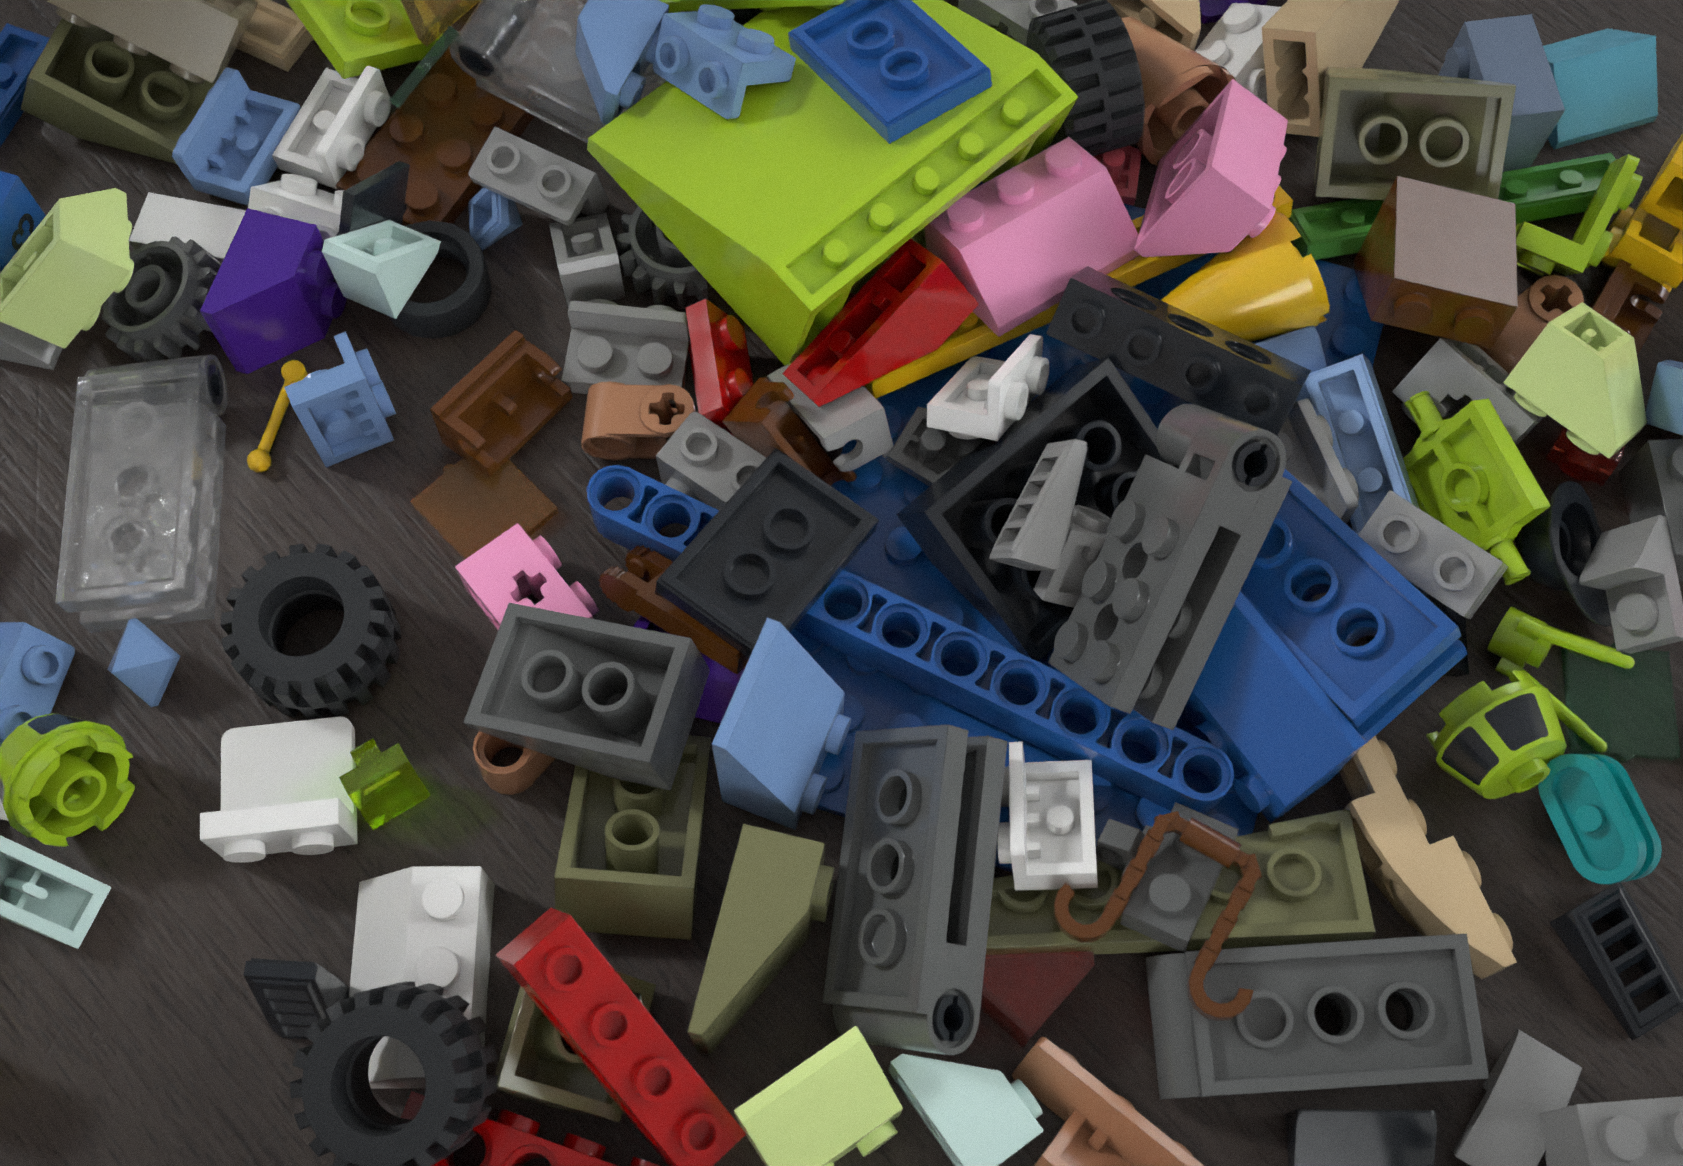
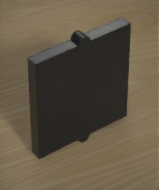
[333,161,410,283]

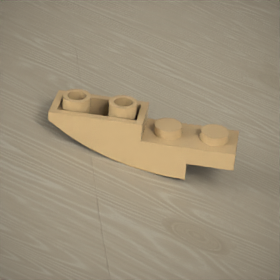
[1339,736,1517,979]

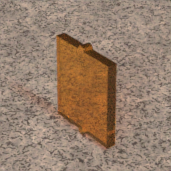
[410,458,559,559]

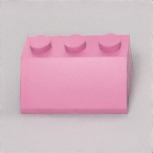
[1134,79,1288,257]
[924,137,1140,336]

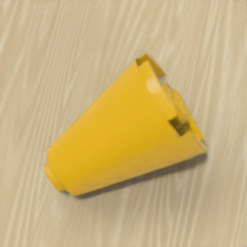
[1161,211,1330,342]

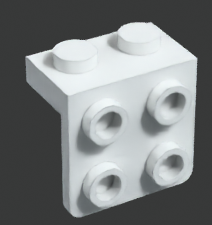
[200,716,358,863]

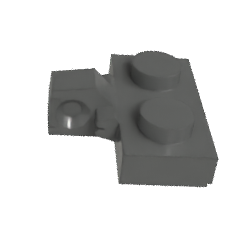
[1096,802,1239,952]

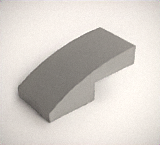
[1452,1028,1582,1166]

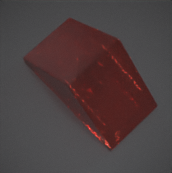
[980,951,1094,1048]

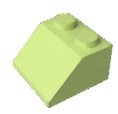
[734,1026,903,1166]

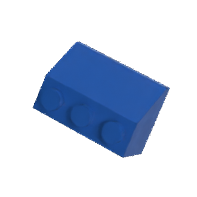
[1182,591,1366,824]

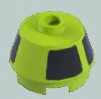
[1426,670,1567,799]
[0,713,135,847]

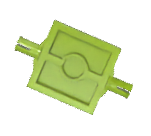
[1403,391,1551,585]

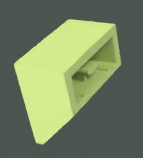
[0,188,134,349]
[1503,302,1647,459]

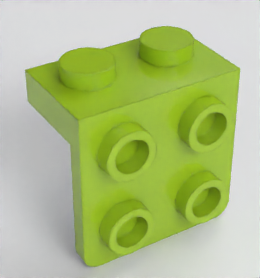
[1516,154,1643,277]

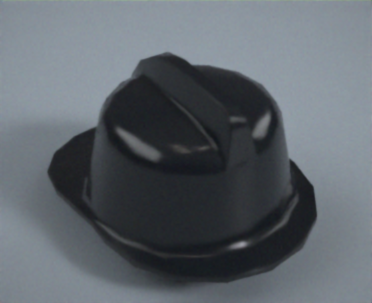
[1515,481,1612,627]

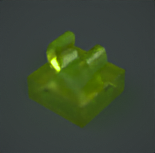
[339,738,431,830]

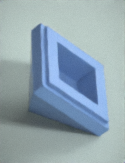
[468,187,523,251]
[107,618,180,708]

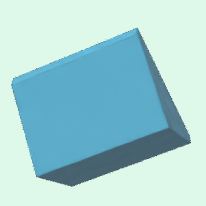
[1543,28,1658,150]

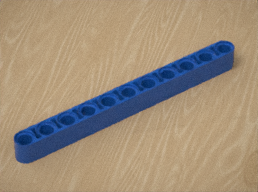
[587,465,1234,815]

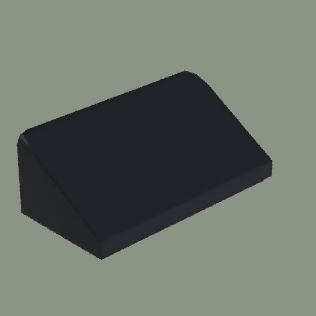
[1285,1109,1437,1166]

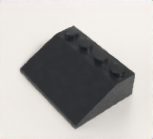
[896,357,1167,661]

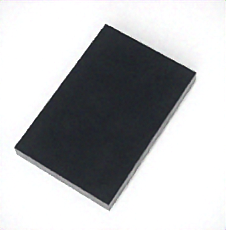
[656,448,879,658]

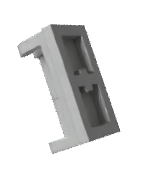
[767,365,894,472]

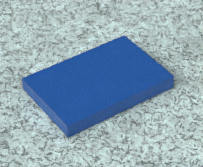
[788,0,992,144]

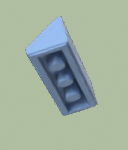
[1305,354,1420,535]

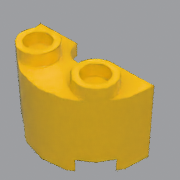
[1601,192,1683,293]

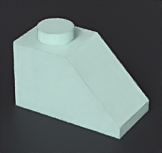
[888,1054,1044,1166]

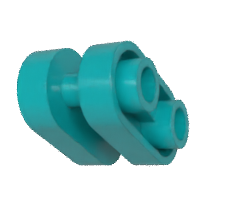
[1538,754,1662,884]

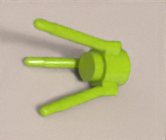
[1487,606,1635,753]

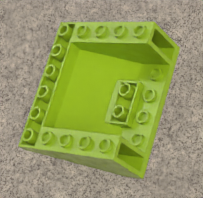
[587,0,1078,366]

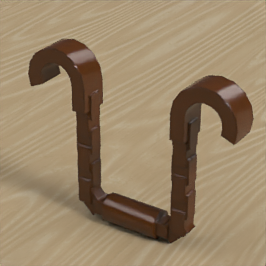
[1054,811,1262,1021]

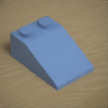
[712,618,851,830]

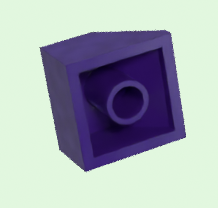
[200,208,347,374]

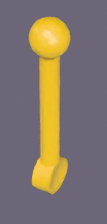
[247,360,308,473]

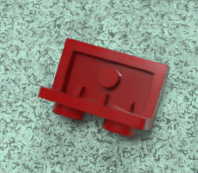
[685,299,754,437]

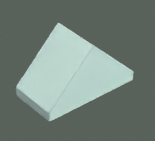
[322,220,441,319]
[0,835,111,949]

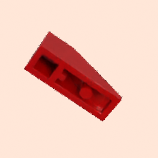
[782,238,979,407]

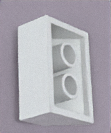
[349,866,495,1089]

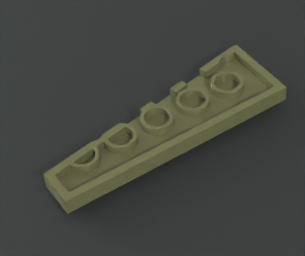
[985,810,1375,959]

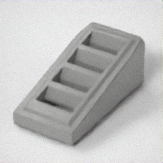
[989,439,1088,571]

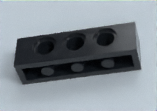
[1046,266,1311,436]

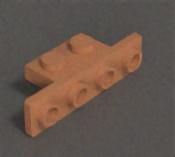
[1012,1037,1204,1166]

